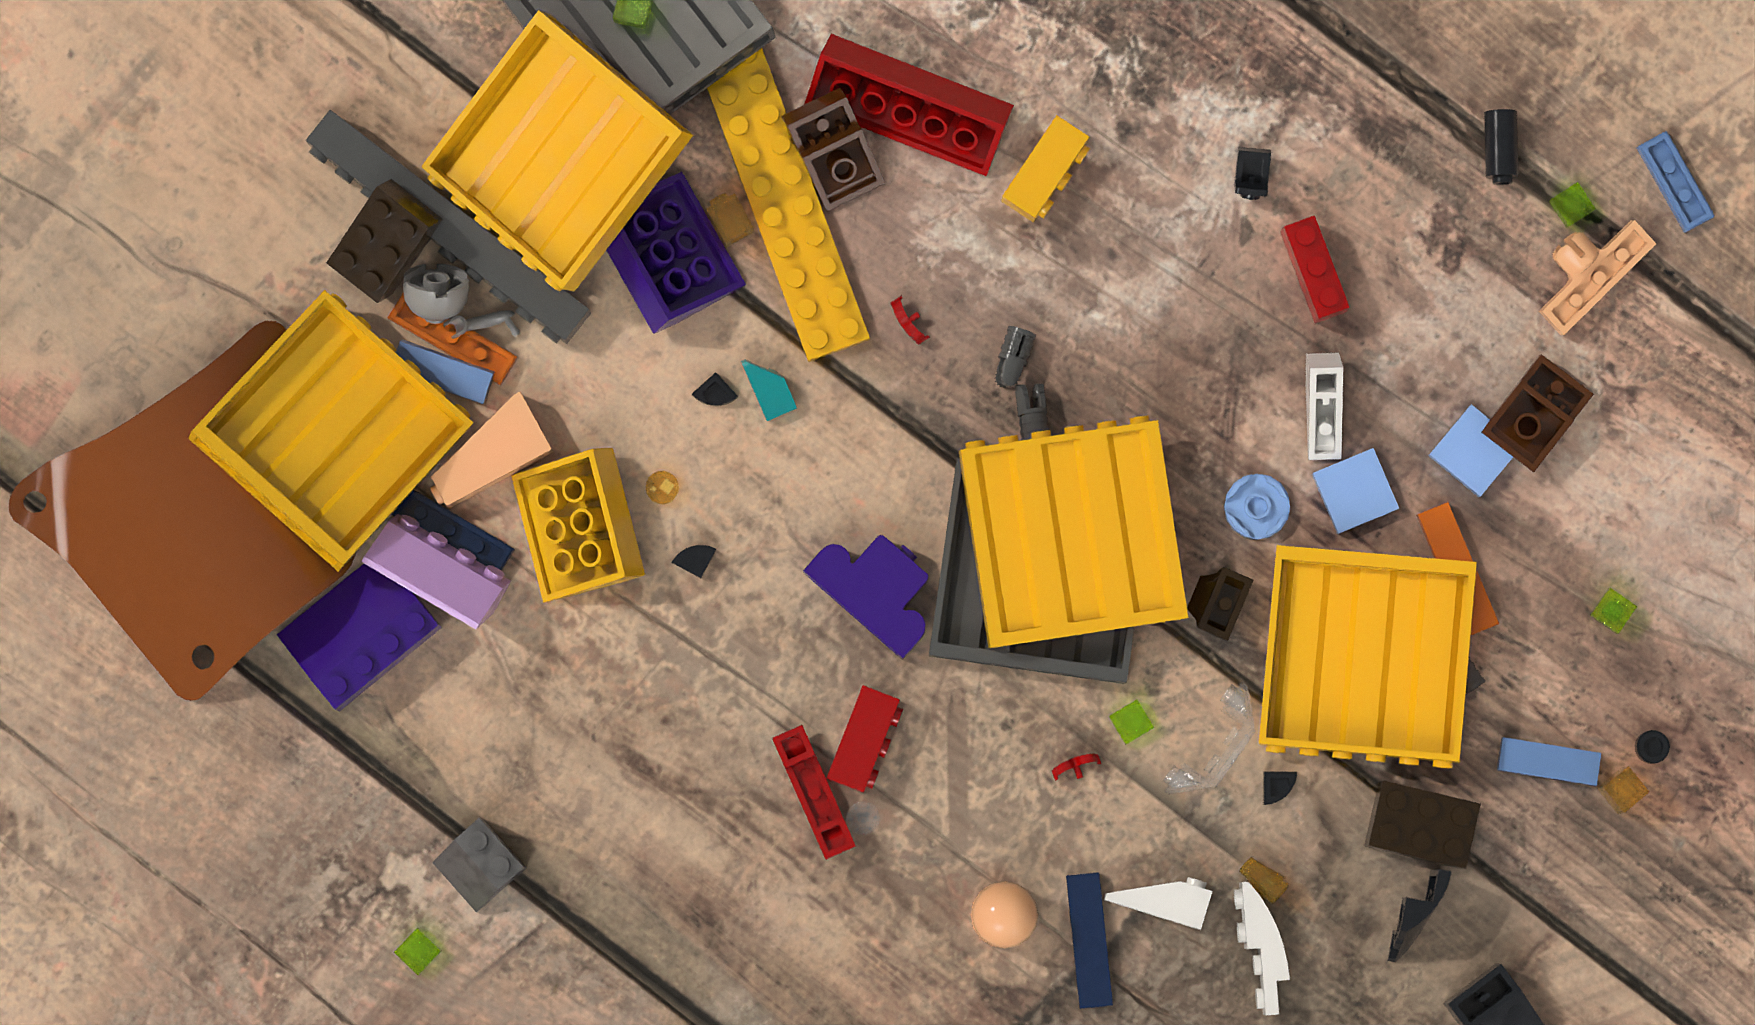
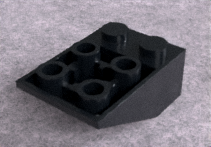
[1443,963,1544,1025]

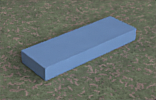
[1636,131,1715,233]
[396,339,495,404]
[1497,737,1601,786]

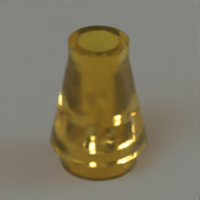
[1239,857,1289,905]

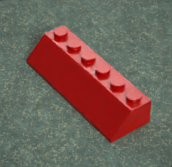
[804,34,1014,176]

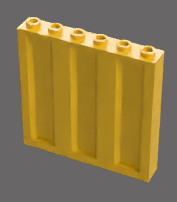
[421,10,693,292]
[188,290,474,572]
[959,415,1188,648]
[1259,545,1477,769]

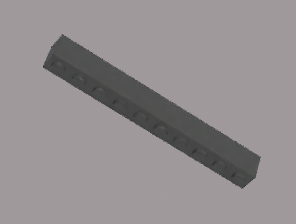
[306,110,591,344]

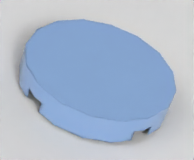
[1224,474,1290,540]

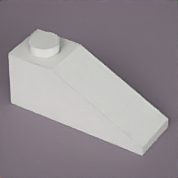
[1306,353,1343,460]
[1103,877,1212,930]

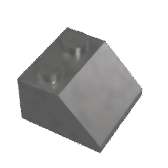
[433,818,526,912]

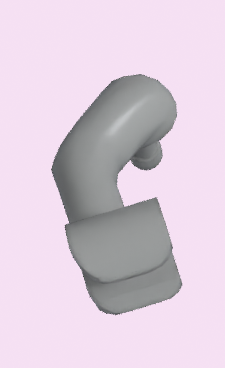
[443,310,520,339]

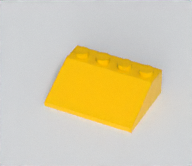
[511,448,645,603]

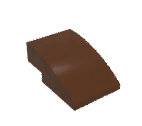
[781,88,885,211]
[1481,354,1594,473]

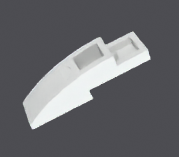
[1234,882,1290,1015]

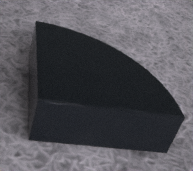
[692,372,738,406]
[671,545,716,579]
[1263,771,1297,805]

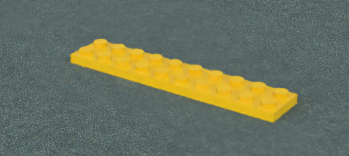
[707,48,870,362]

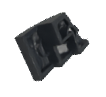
[1387,869,1452,962]

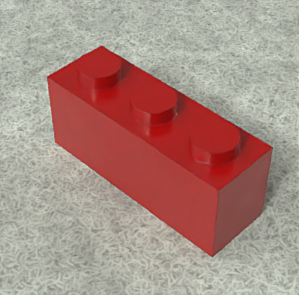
[1280,215,1350,324]
[826,685,903,794]

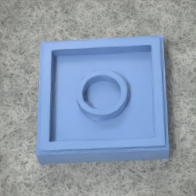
[1428,404,1513,497]
[1312,448,1399,535]

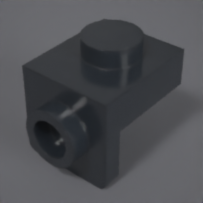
[1234,147,1271,200]

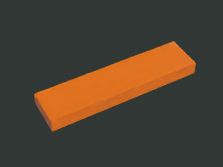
[388,293,518,386]
[1416,502,1499,635]

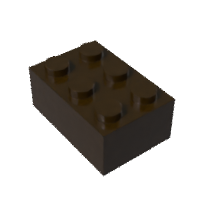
[326,179,443,303]
[1364,780,1481,869]

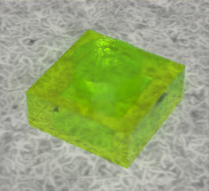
[612,0,653,29]
[1549,182,1596,228]
[1590,588,1637,634]
[1108,700,1154,745]
[394,928,442,975]

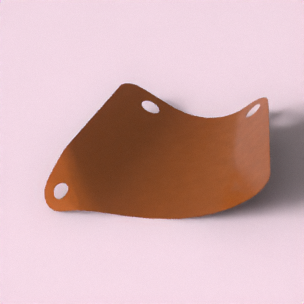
[8,320,356,701]

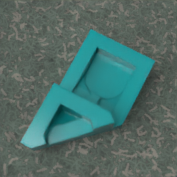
[741,359,797,421]

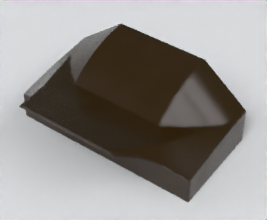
[1187,567,1254,641]

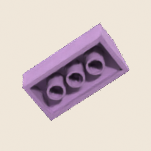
[361,514,511,629]

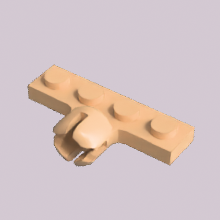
[1539,220,1656,335]

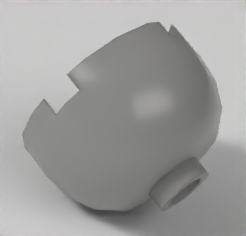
[403,264,469,324]

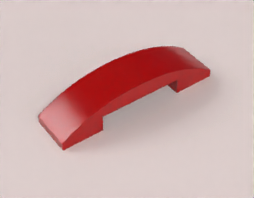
[772,725,856,860]

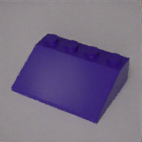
[606,172,746,334]
[277,564,442,712]

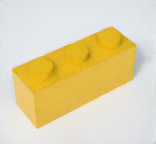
[1001,115,1091,223]

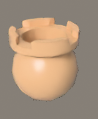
[971,881,1038,948]

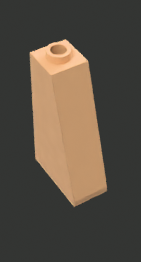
[430,392,554,509]

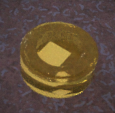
[646,471,679,505]

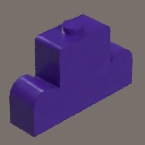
[803,535,928,660]

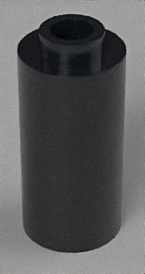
[1484,109,1519,185]

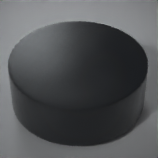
[1635,730,1670,764]

